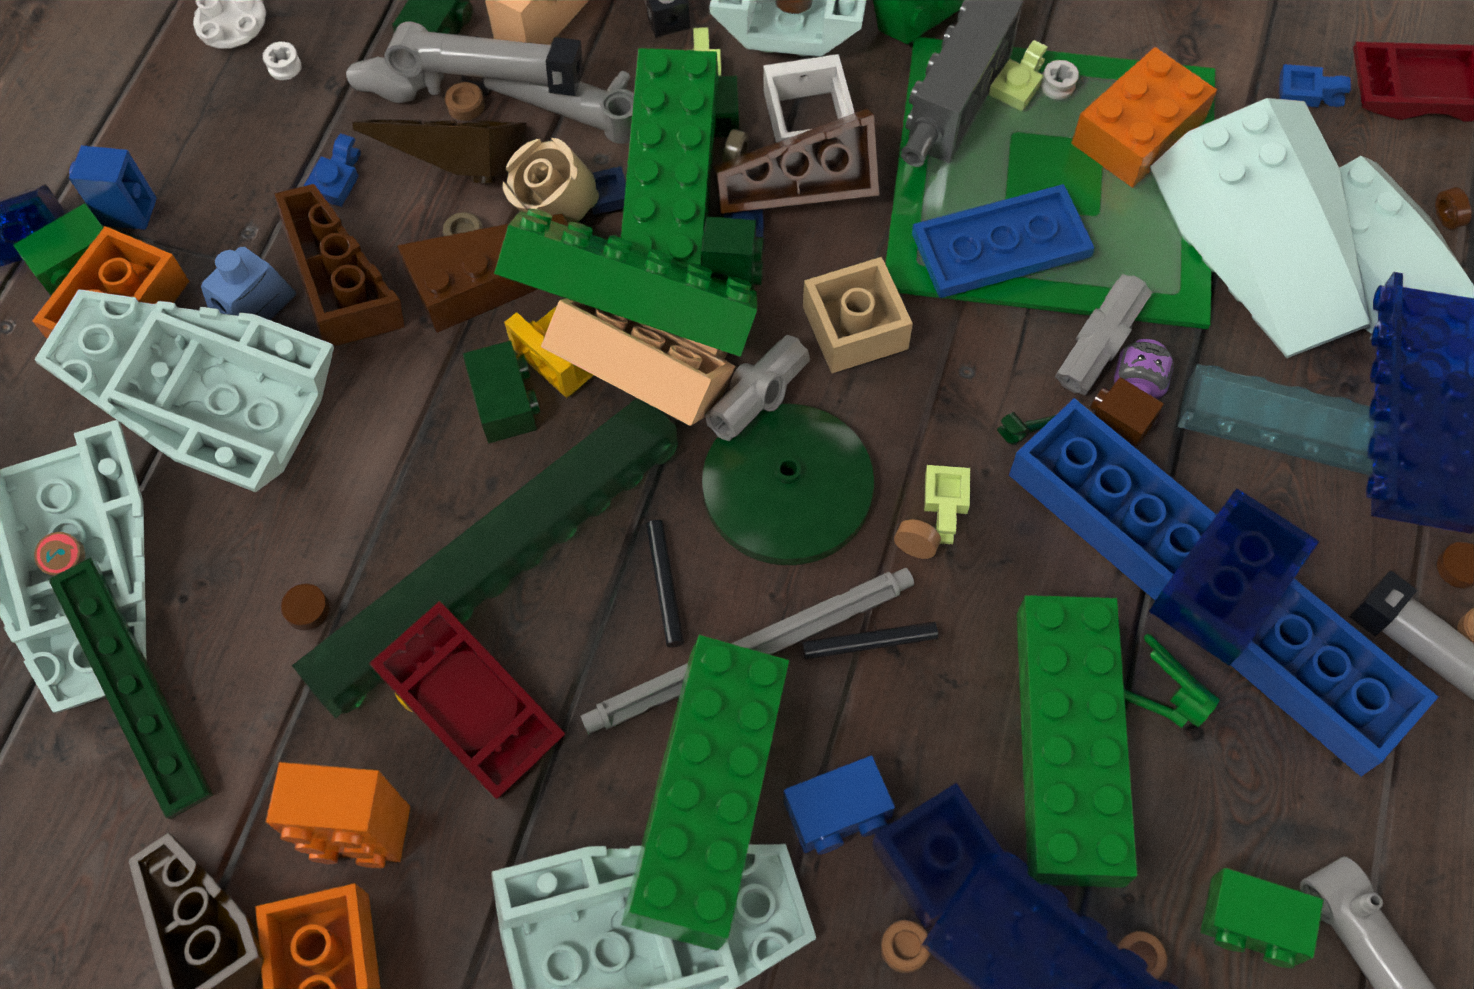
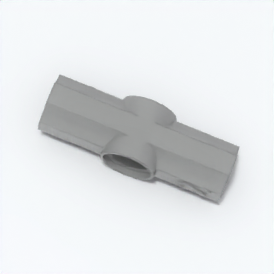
[1055,274,1153,395]
[705,335,810,441]

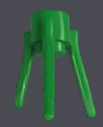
[1124,634,1220,728]

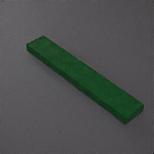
[48,557,213,819]

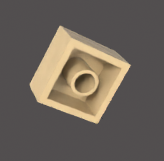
[803,257,913,374]

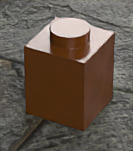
[1090,377,1164,448]

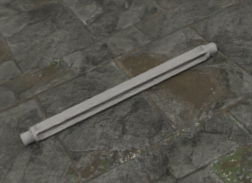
[580,568,914,735]

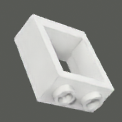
[764,54,855,142]

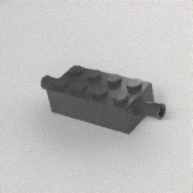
[901,0,1023,167]

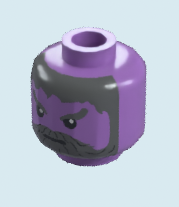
[1114,339,1174,399]

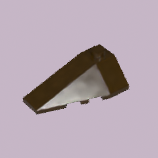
[352,119,526,183]
[128,833,264,989]

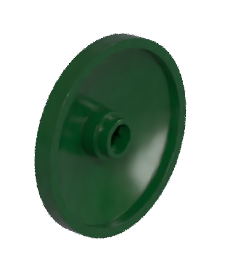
[702,404,874,566]

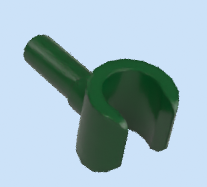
[997,412,1056,445]

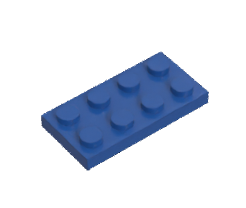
[912,184,1095,298]

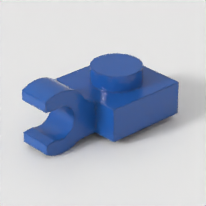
[1279,64,1351,107]
[304,134,361,207]

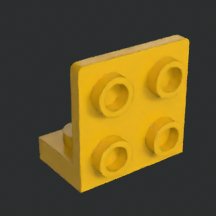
[504,298,594,398]

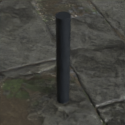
[646,520,684,648]
[802,621,938,660]

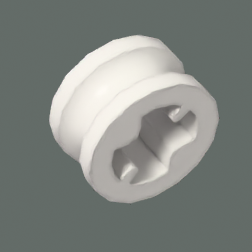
[263,42,301,80]
[1041,60,1079,100]

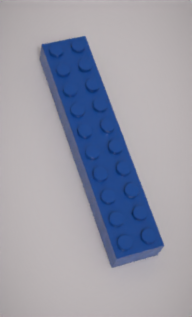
[1009,398,1438,776]

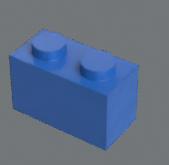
[69,145,157,230]
[783,755,895,855]

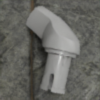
[347,56,444,103]

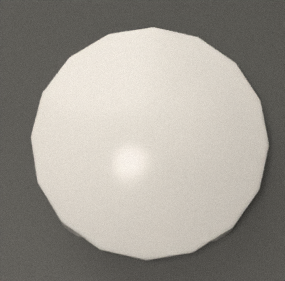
[193,0,266,48]

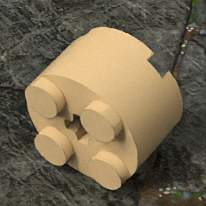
[503,138,599,224]

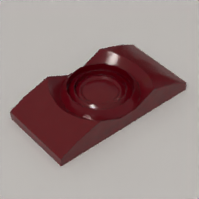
[1353,41,1474,122]
[369,601,565,800]

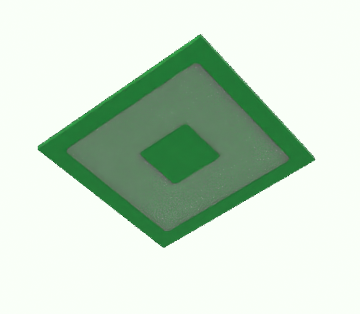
[885,37,1215,329]

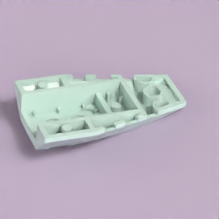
[710,0,866,57]
[1150,98,1370,358]
[1339,156,1474,394]
[34,289,334,492]
[0,420,146,714]
[492,844,816,989]

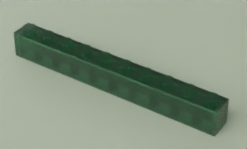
[292,398,678,718]

